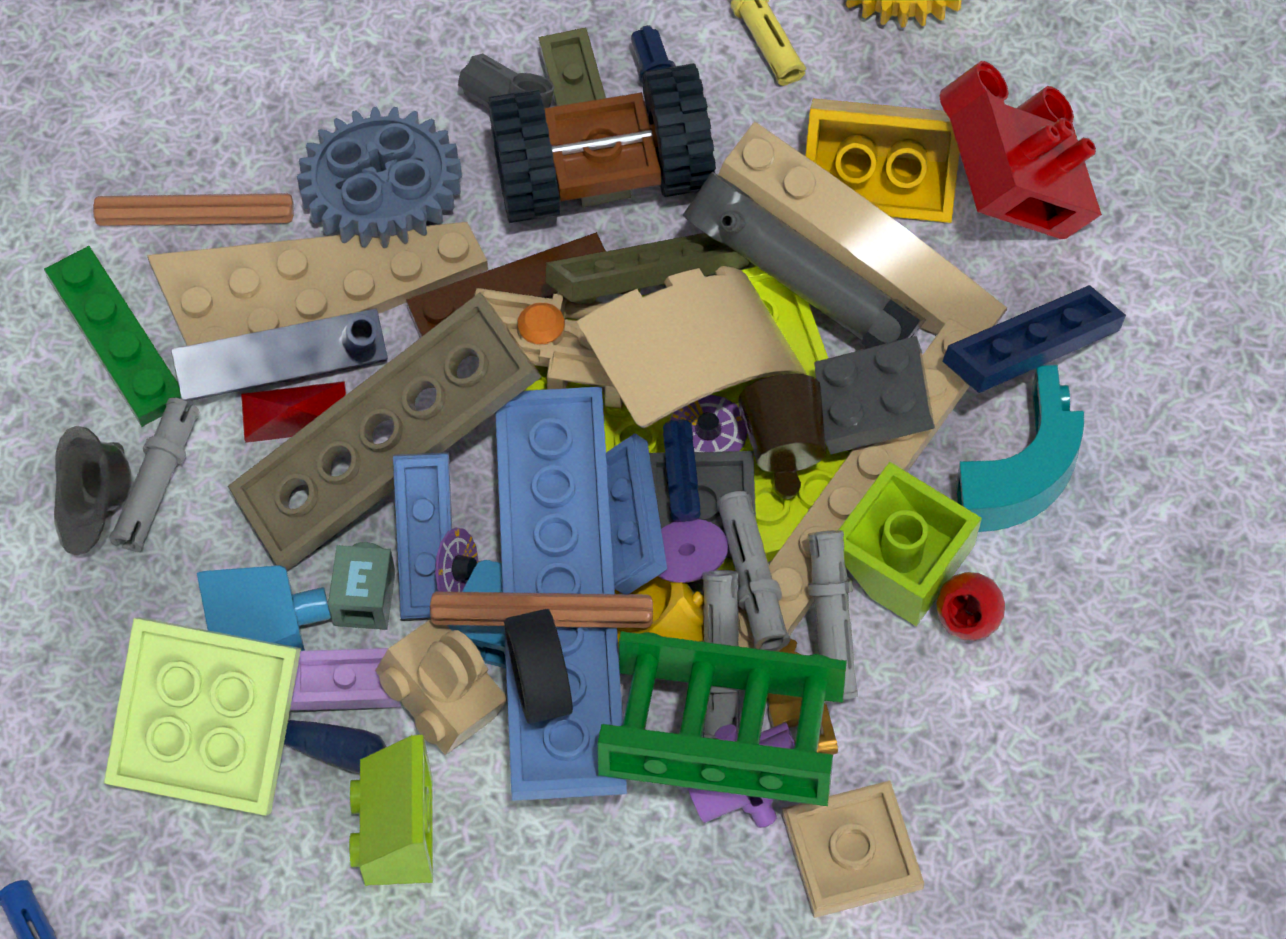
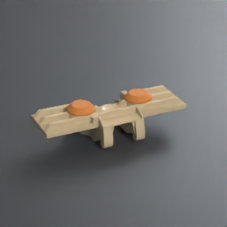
[473,288,623,409]

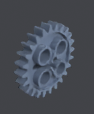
[297,106,462,248]

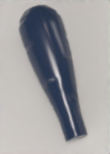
[284,720,387,774]

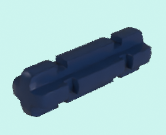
[663,419,701,522]

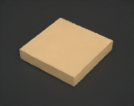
[782,780,924,918]

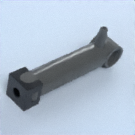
[683,172,926,348]

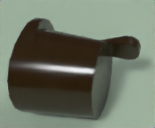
[738,374,826,499]

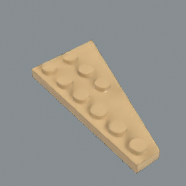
[147,222,488,346]

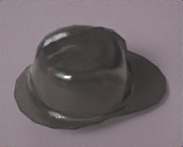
[54,426,131,556]

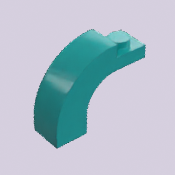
[956,365,1084,532]

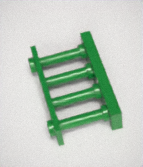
[598,631,847,807]

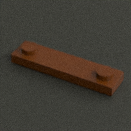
[406,232,606,338]

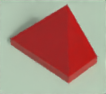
[241,381,346,443]

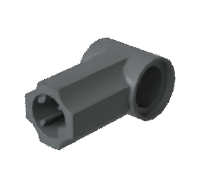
[458,53,555,109]

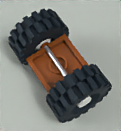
[488,63,716,223]

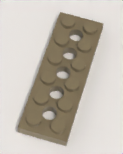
[228,292,541,571]

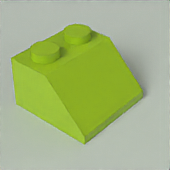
[839,462,982,627]
[349,735,433,886]

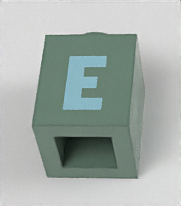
[328,542,396,630]

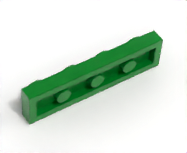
[44,246,188,427]

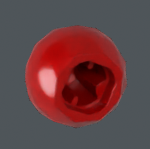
[936,572,1005,641]

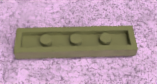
[538,27,631,208]
[545,233,749,304]

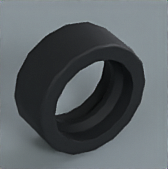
[504,609,573,724]

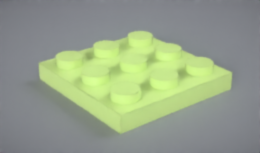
[104,617,301,816]

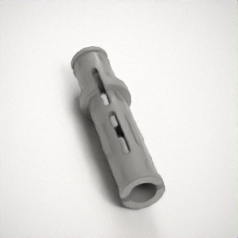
[109,398,200,552]
[717,491,790,651]
[808,530,858,700]
[702,570,741,739]

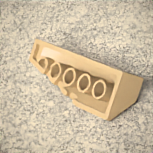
[718,121,1007,335]

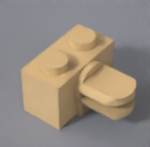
[375,619,508,755]

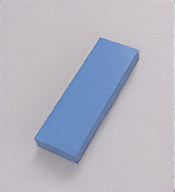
[606,434,668,594]
[393,452,452,619]

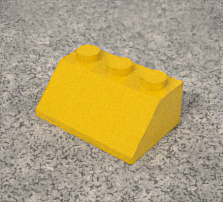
[805,98,960,223]

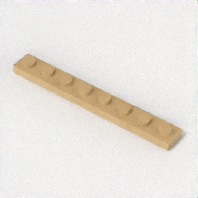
[738,318,976,652]

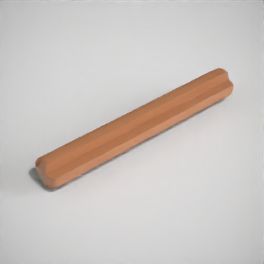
[93,193,294,226]
[430,591,653,628]

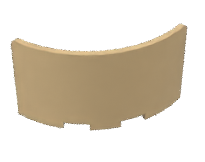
[576,266,807,428]

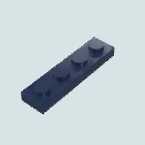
[942,285,1126,393]

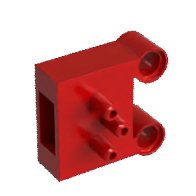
[939,61,1102,239]

